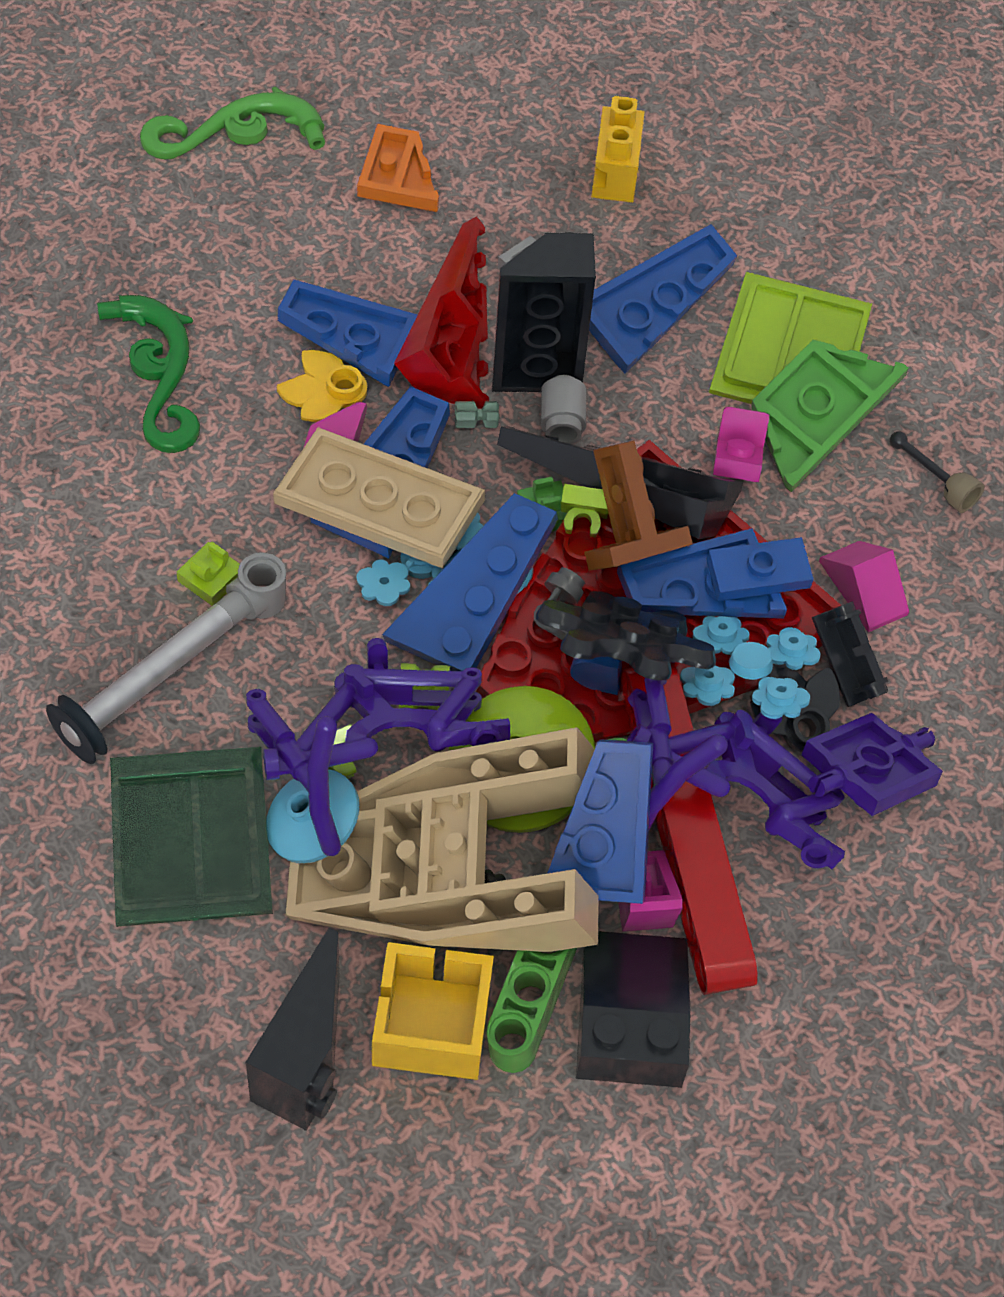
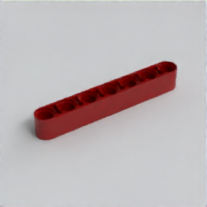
[621,662,758,995]

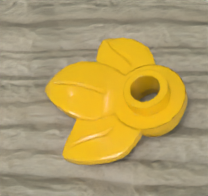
[276,350,367,422]

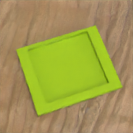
[709,272,872,404]

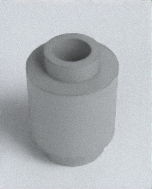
[541,375,587,444]

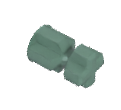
[455,401,500,428]

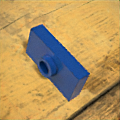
[706,537,814,601]

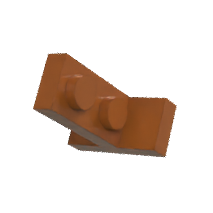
[584,440,693,570]

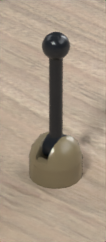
[890,431,985,513]

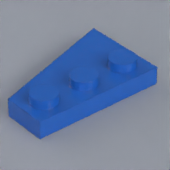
[278,279,418,387]
[617,528,787,618]
[547,739,653,904]

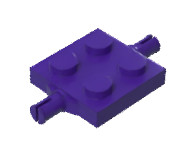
[801,713,943,816]

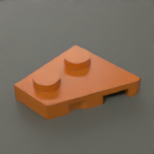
[357,124,439,212]

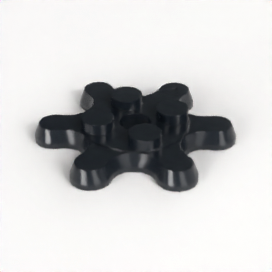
[536,591,716,680]

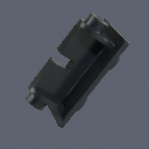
[811,601,889,707]

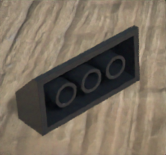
[492,232,596,392]

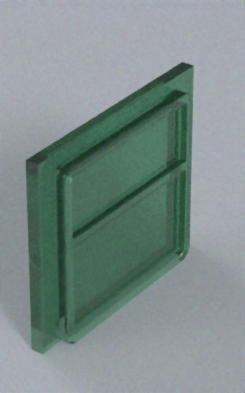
[110,747,273,927]

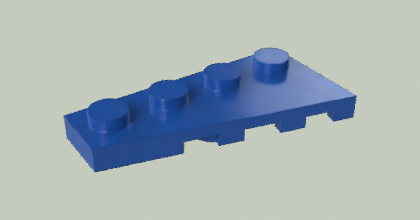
[589,224,737,374]
[310,386,450,558]
[382,493,558,671]

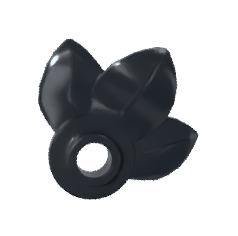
[750,664,840,752]

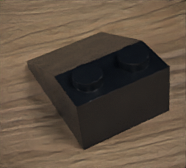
[245,928,340,1131]
[576,931,690,1088]

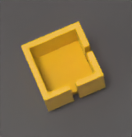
[372,942,494,1080]

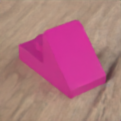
[713,407,769,482]

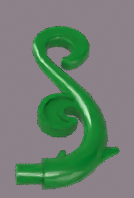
[97,295,200,453]

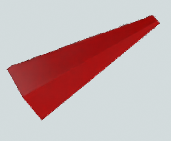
[394,217,489,409]

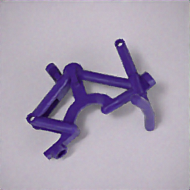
[246,638,510,856]
[626,677,845,869]

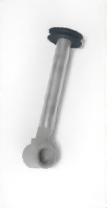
[46,552,286,764]

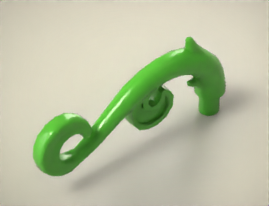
[140,87,325,160]

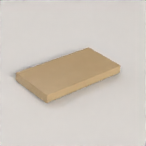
[273,427,485,569]

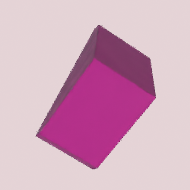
[819,541,909,632]
[618,850,682,932]

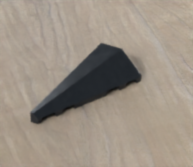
[497,426,744,540]

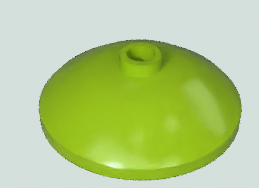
[448,686,596,833]

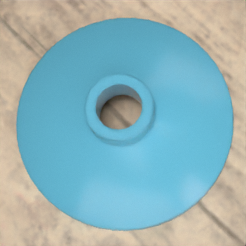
[266,770,360,863]

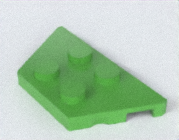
[751,339,909,492]

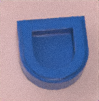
[570,657,622,695]

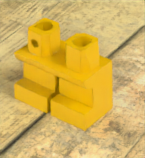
[591,96,645,203]

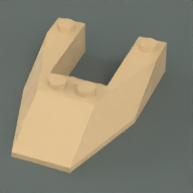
[286,727,599,952]

